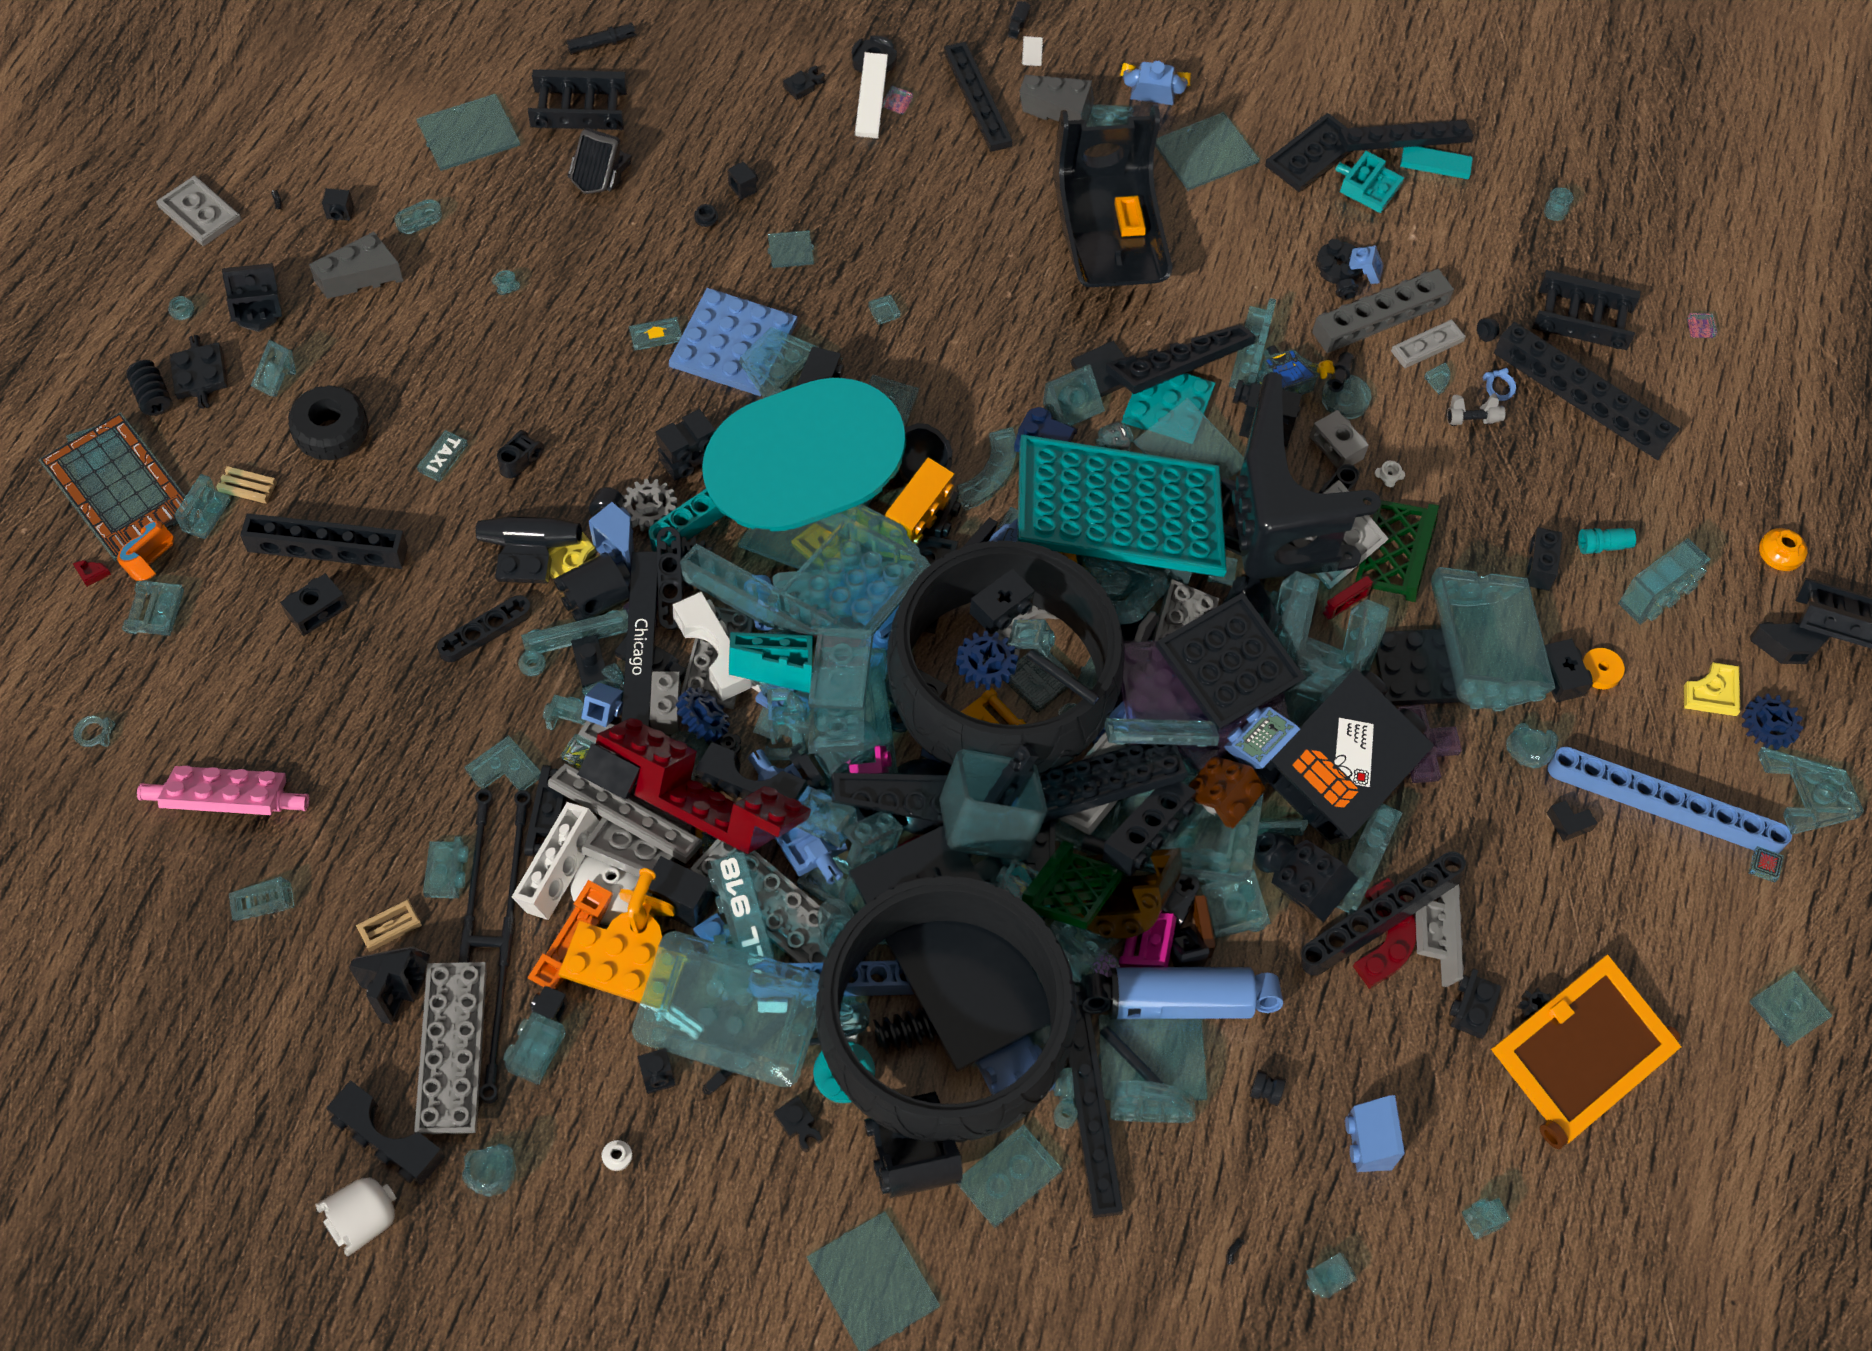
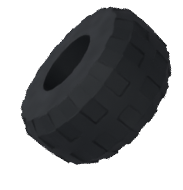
[288,385,369,460]

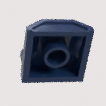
[1014,407,1078,453]

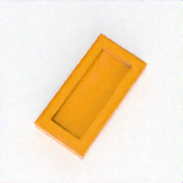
[1114,196,1146,237]

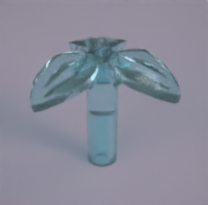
[582,663,624,702]

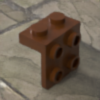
[1188,757,1266,829]

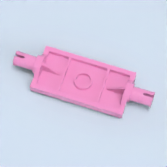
[137,766,309,815]

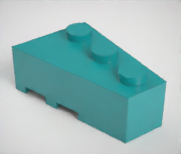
[729,632,812,693]

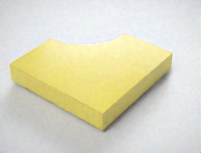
[548,532,596,579]
[1684,662,1740,716]

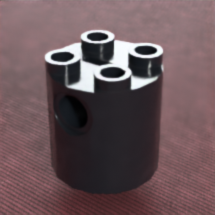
[553,552,631,625]

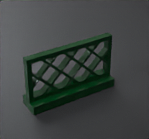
[1355,500,1439,602]
[1022,841,1124,930]

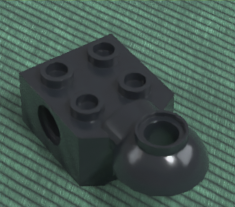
[1253,832,1358,923]

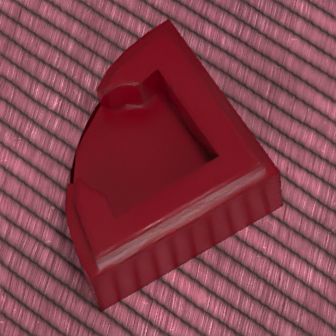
[73,560,111,587]

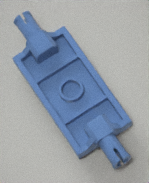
[748,749,848,884]

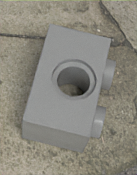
[1310,410,1369,469]
[650,672,681,735]

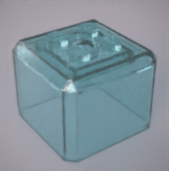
[939,749,1047,861]

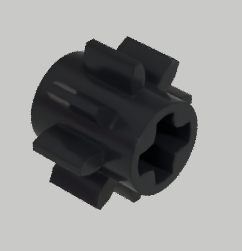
[1517,988,1551,1020]

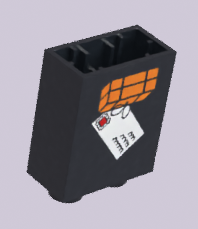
[1255,668,1434,845]

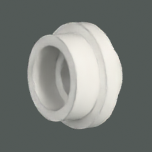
[602,1140,632,1171]

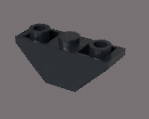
[1750,622,1831,664]

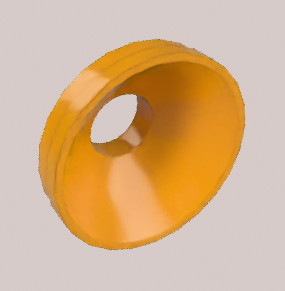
[1759,528,1808,571]

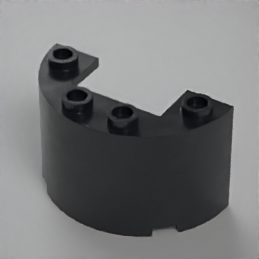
[864,1091,963,1199]

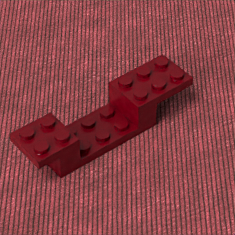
[596,718,811,854]

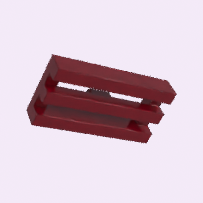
[1323,576,1373,620]

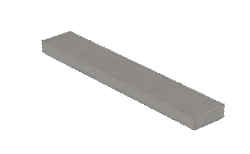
[548,763,702,864]

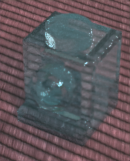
[1461,1198,1511,1240]

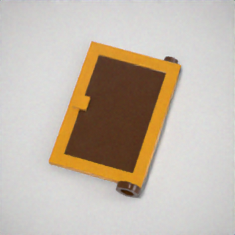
[1491,954,1681,1149]

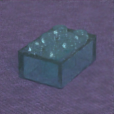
[1618,538,1711,625]

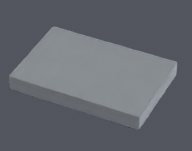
[156,175,242,247]

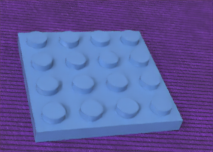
[669,288,797,396]

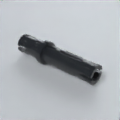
[566,22,636,55]

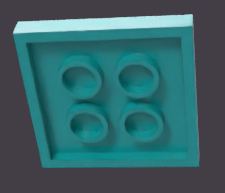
[1122,373,1215,445]

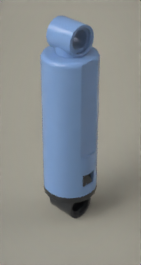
[1080,967,1283,1019]

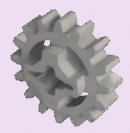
[622,479,677,531]

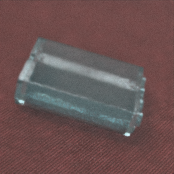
[1431,567,1555,711]

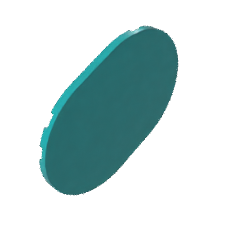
[702,378,906,531]

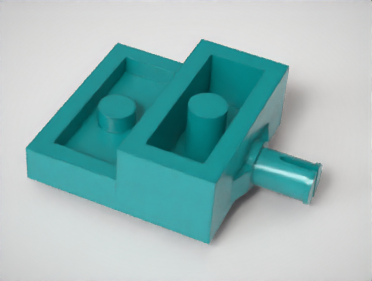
[1335,151,1404,213]

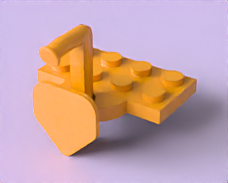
[559,868,688,1012]

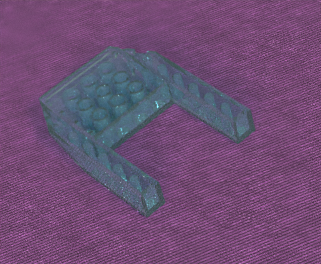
[680,504,930,640]

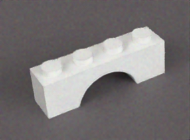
[673,592,751,701]

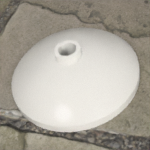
[571,855,652,925]

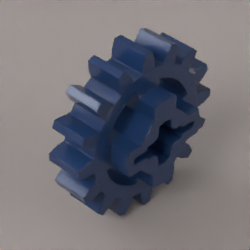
[956,631,1018,690]
[675,687,730,742]
[1741,694,1803,750]

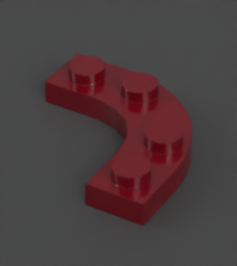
[1353,878,1416,989]

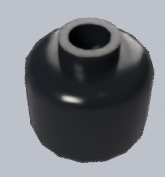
[588,487,625,517]

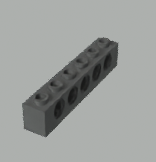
[1312,268,1454,353]

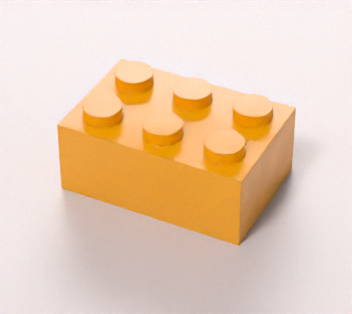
[880,458,954,554]

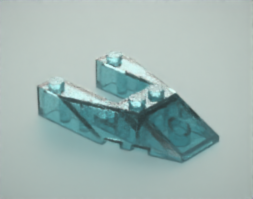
[1272,571,1389,723]

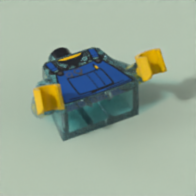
[1257,345,1335,395]

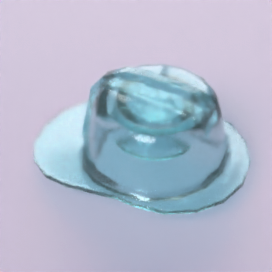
[817,898,854,957]

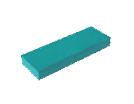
[1400,146,1473,179]

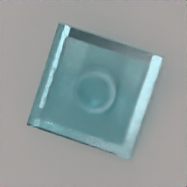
[1043,364,1105,426]

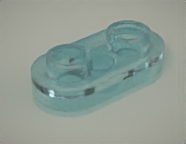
[395,199,442,234]

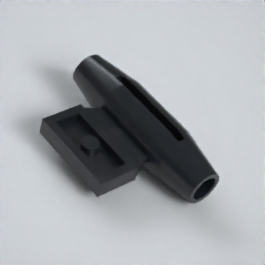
[475,516,582,584]

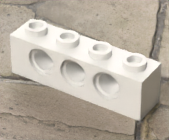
[512,802,600,920]

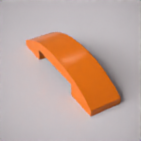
[528,880,613,990]

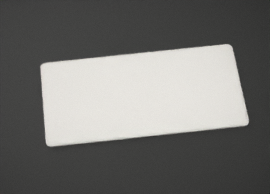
[1022,36,1043,66]

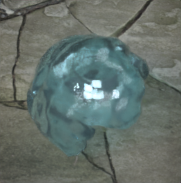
[1506,723,1558,769]
[462,1143,516,1197]

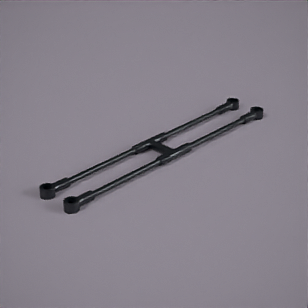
[458,789,532,1104]

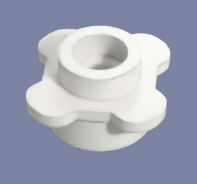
[1375,461,1405,487]

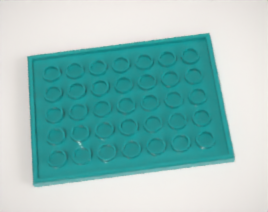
[1017,435,1227,577]

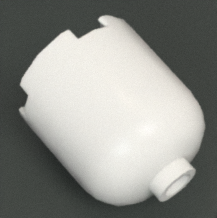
[316,1178,396,1256]

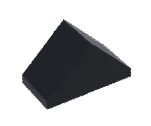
[1170,927,1209,967]

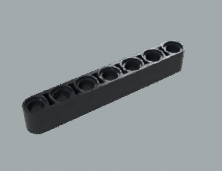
[1301,851,1466,976]

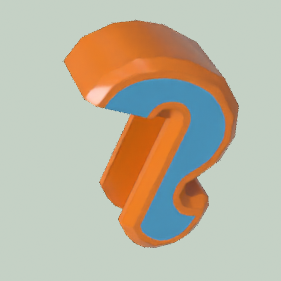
[117,521,174,581]

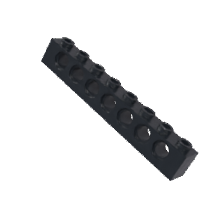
[1494,321,1680,461]

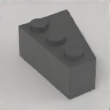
[1019,75,1094,126]
[309,232,404,299]

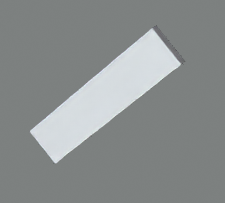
[855,52,888,138]

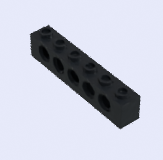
[240,513,408,569]

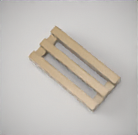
[216,466,277,504]
[356,899,422,952]

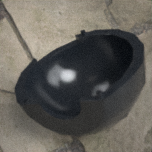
[896,423,952,485]

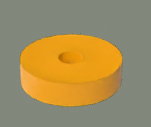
[1582,648,1625,690]

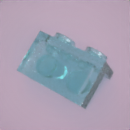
[174,474,230,539]
[423,836,468,898]

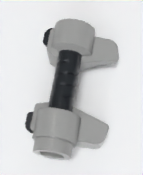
[1447,393,1505,426]

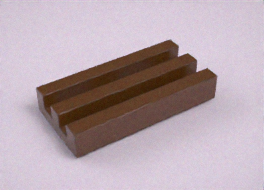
[1192,895,1216,958]

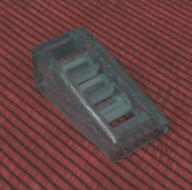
[229,877,294,921]

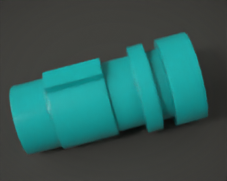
[1578,528,1636,554]

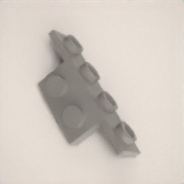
[1415,884,1464,987]

